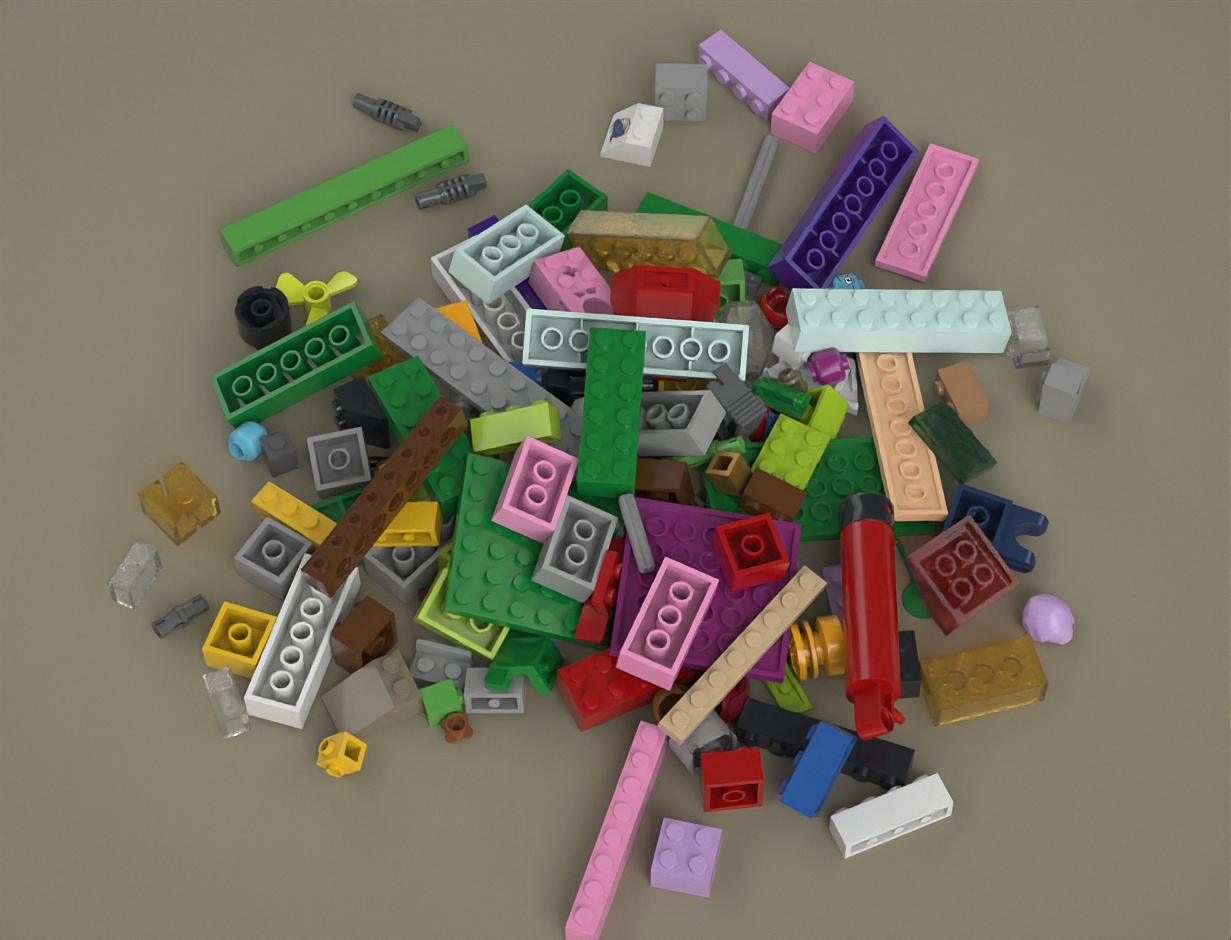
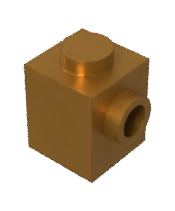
[705,450,753,496]

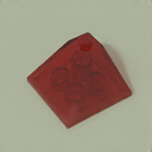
[906,515,1021,637]

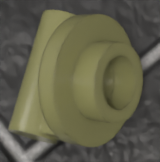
[775,368,808,392]

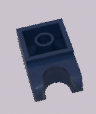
[938,483,1049,573]

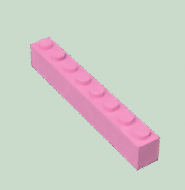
[565,721,668,940]

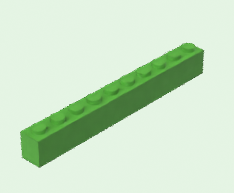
[220,124,469,267]

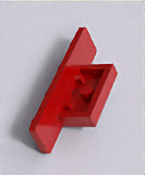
[575,538,626,644]

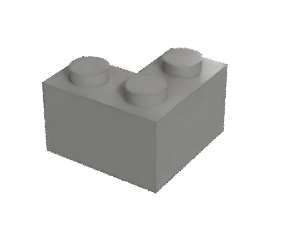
[1036,357,1090,425]

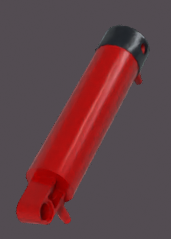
[838,492,906,741]

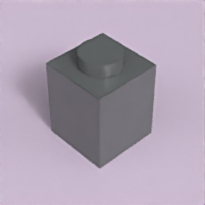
[260,429,298,478]

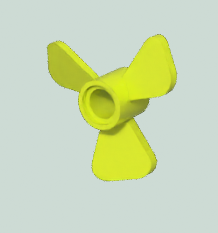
[276,271,357,325]

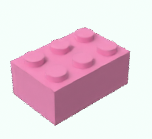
[771,62,855,154]
[491,436,579,543]

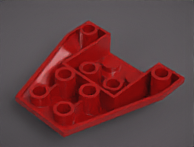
[610,265,721,382]

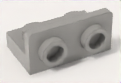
[410,639,474,694]

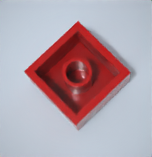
[711,513,790,592]
[700,747,764,812]

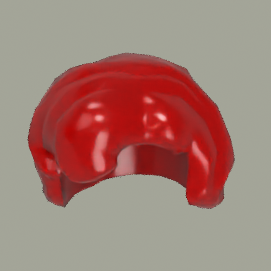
[759,286,790,330]

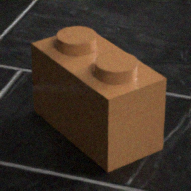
[933,361,989,428]

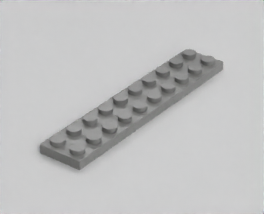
[381,297,582,483]

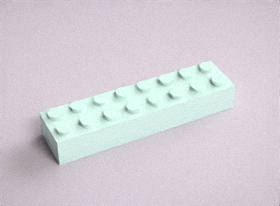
[786,288,1012,353]
[522,309,749,383]

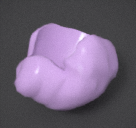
[1022,594,1075,645]

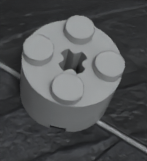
[669,710,737,776]

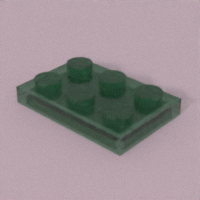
[908,400,997,484]

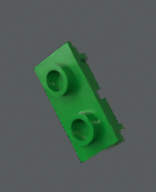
[753,377,812,421]

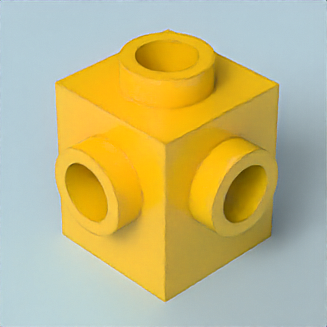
[316,731,367,777]

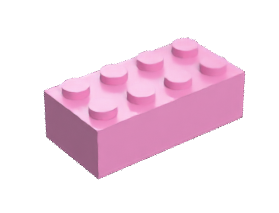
[616,557,719,691]

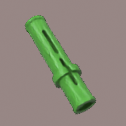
[661,435,746,469]

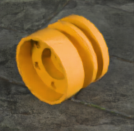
[787,614,845,682]

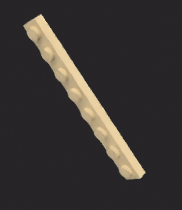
[658,565,827,745]

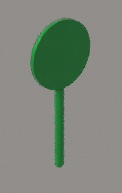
[896,538,945,619]

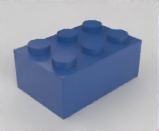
[778,721,858,818]

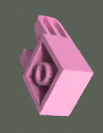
[528,247,614,315]

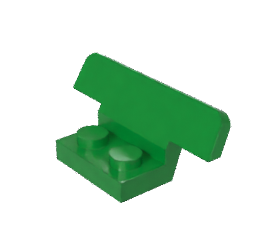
[484,628,565,696]

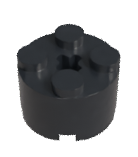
[235,286,292,350]

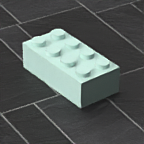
[449,205,565,304]

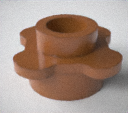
[440,713,473,743]

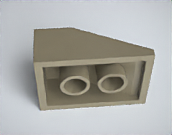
[321,650,424,739]

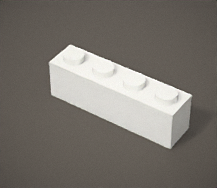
[829,773,954,859]

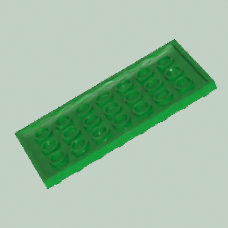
[699,437,935,542]

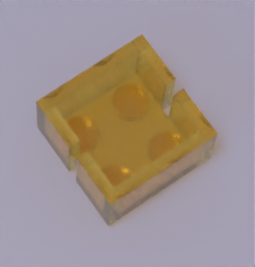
[138,462,221,546]

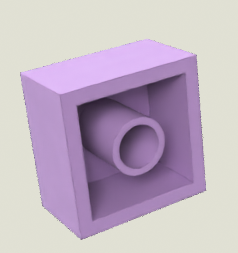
[651,818,722,898]

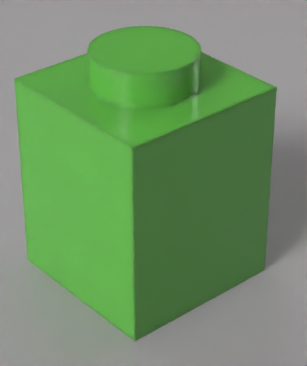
[419,679,465,727]

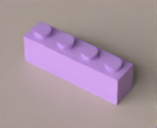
[698,30,790,121]

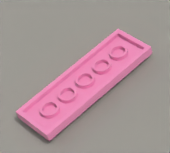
[875,143,979,283]

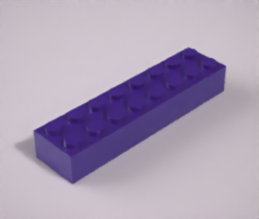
[767,115,919,291]

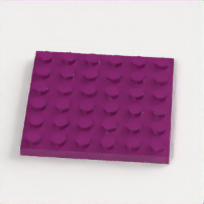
[609,497,801,683]

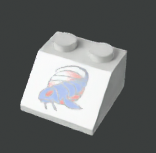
[600,103,663,167]

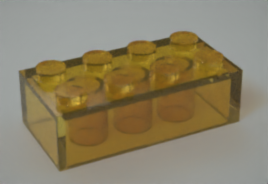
[919,634,1048,727]

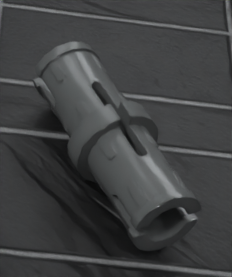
[151,594,209,639]

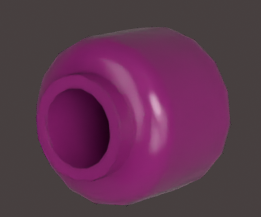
[808,348,850,386]

